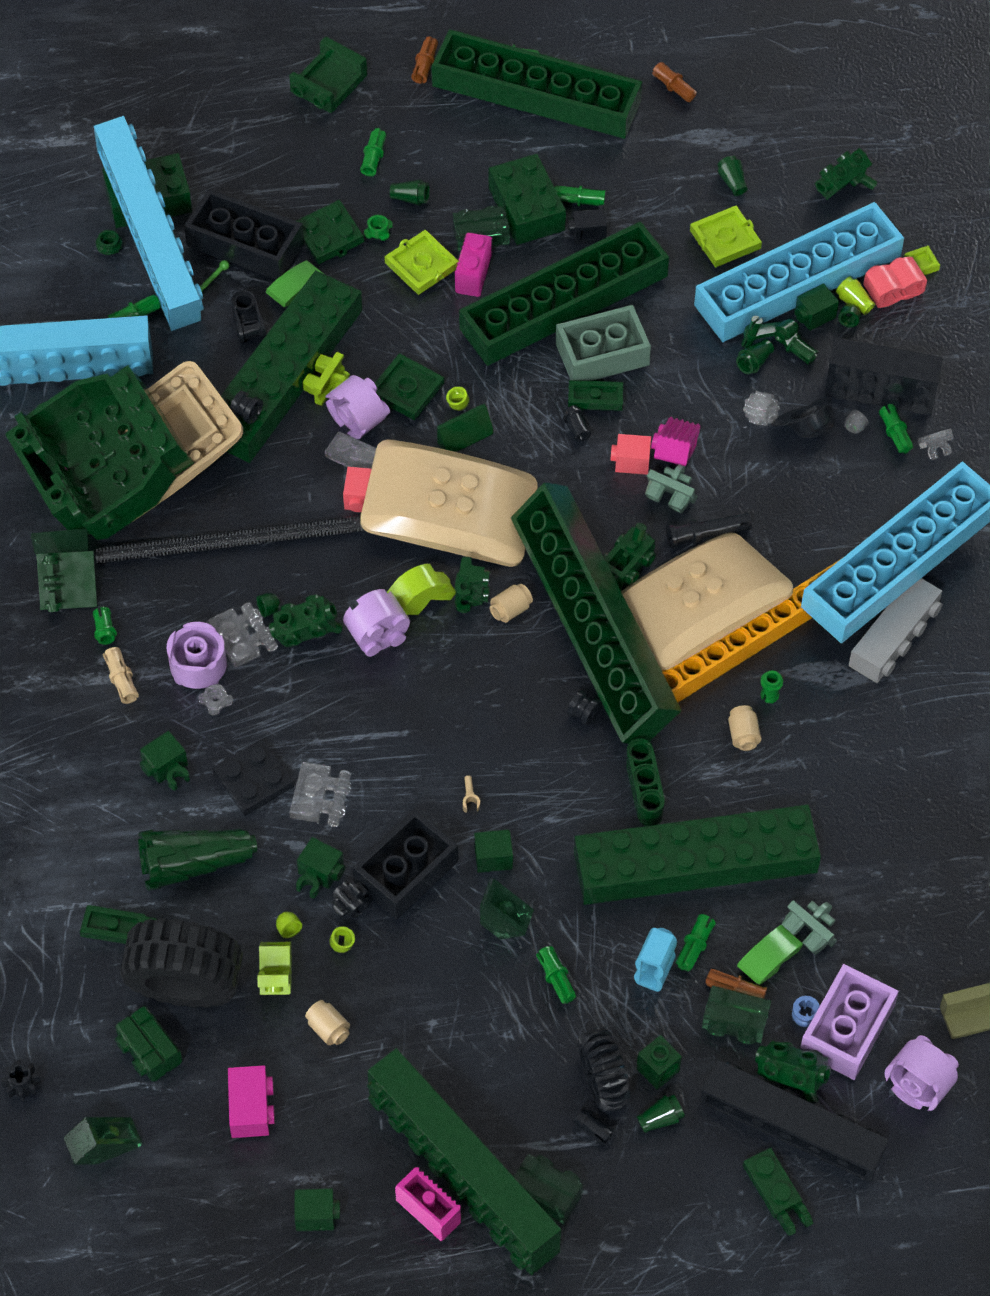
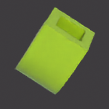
[387,564,456,615]
[258,942,292,995]

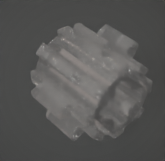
[743,391,780,426]

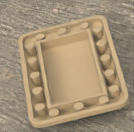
[94,361,243,524]
[360,440,538,567]
[621,533,793,670]

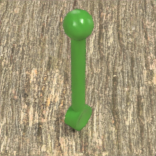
[200,260,230,291]

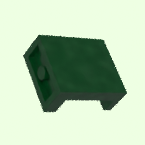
[289,36,367,113]

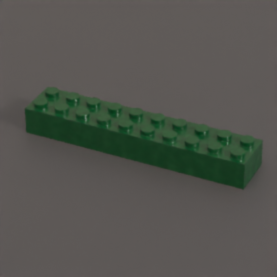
[511,482,682,744]

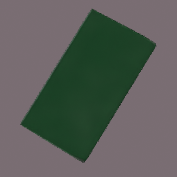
[437,404,493,452]

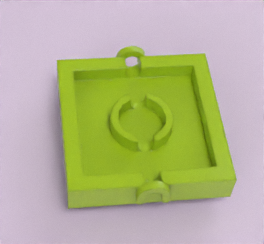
[690,206,762,267]
[385,230,459,295]

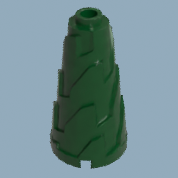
[138,829,257,891]

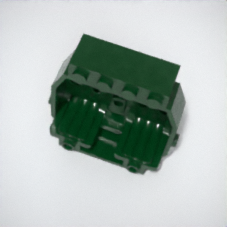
[5,365,194,541]

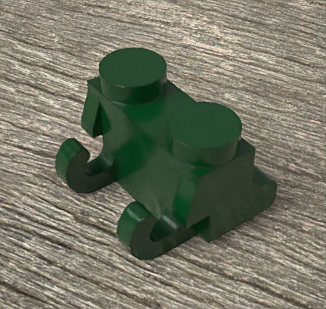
[455,557,490,613]

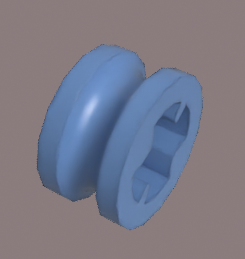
[792,996,820,1027]

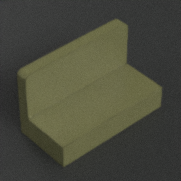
[940,983,990,1039]

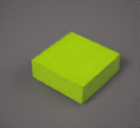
[904,246,940,275]

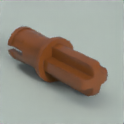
[411,36,438,84]
[652,62,697,102]
[706,969,767,1006]

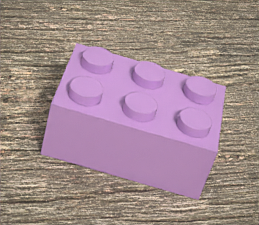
[800,964,899,1080]

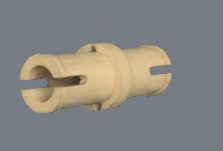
[103,647,139,704]

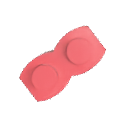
[863,257,927,308]

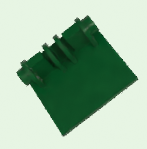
[36,551,97,612]

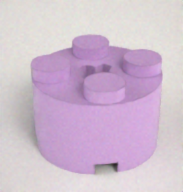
[326,375,390,439]
[343,589,410,657]
[167,622,227,689]
[885,1035,959,1111]

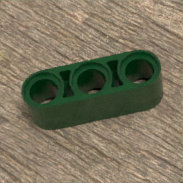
[626,738,665,826]

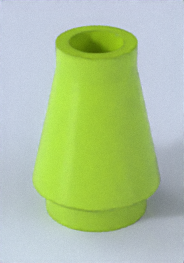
[836,276,876,315]

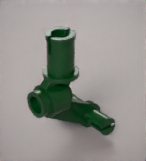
[741,316,819,365]

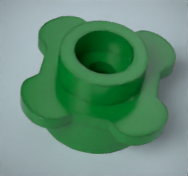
[364,215,393,241]

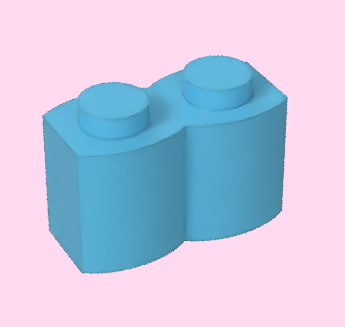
[634,928,677,992]

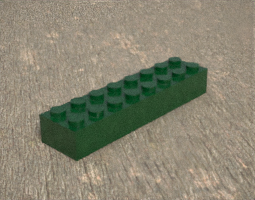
[432,29,642,139]
[459,222,669,366]
[221,270,362,463]
[574,805,821,905]
[367,1048,561,1275]

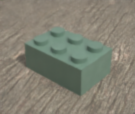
[556,305,651,381]

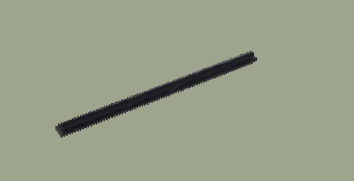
[95,515,365,564]

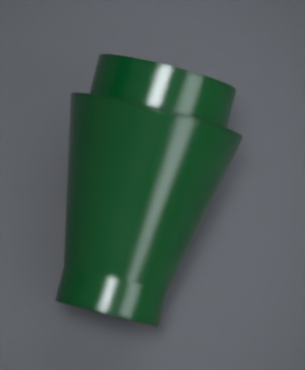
[718,156,748,196]
[390,179,430,206]
[736,339,774,374]
[636,1094,685,1133]

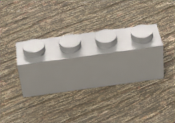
[849,578,942,683]

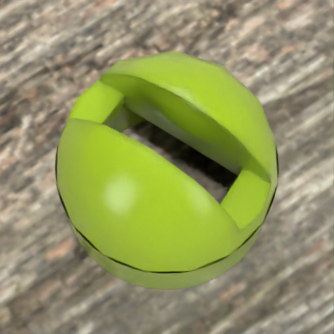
[446,387,469,411]
[276,911,302,938]
[330,927,355,953]

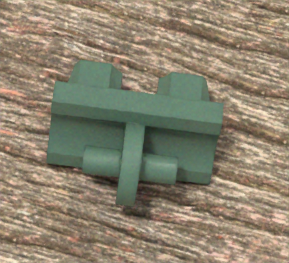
[645,464,698,513]
[781,900,837,955]

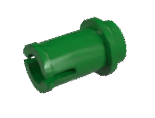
[93,607,117,645]
[760,670,784,703]

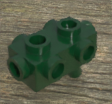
[814,148,877,200]
[603,523,656,590]
[269,595,343,647]
[755,1041,831,1102]

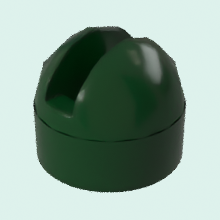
[838,304,861,328]
[256,593,280,617]

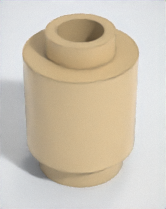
[490,584,533,623]
[728,705,761,751]
[305,1000,350,1045]

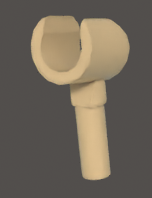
[463,776,480,813]

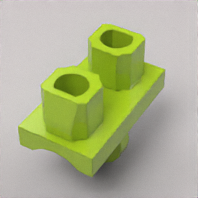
[303,352,350,406]

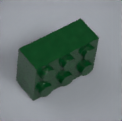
[102,153,192,228]
[489,154,566,245]

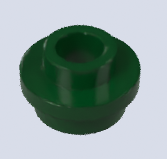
[96,230,122,255]

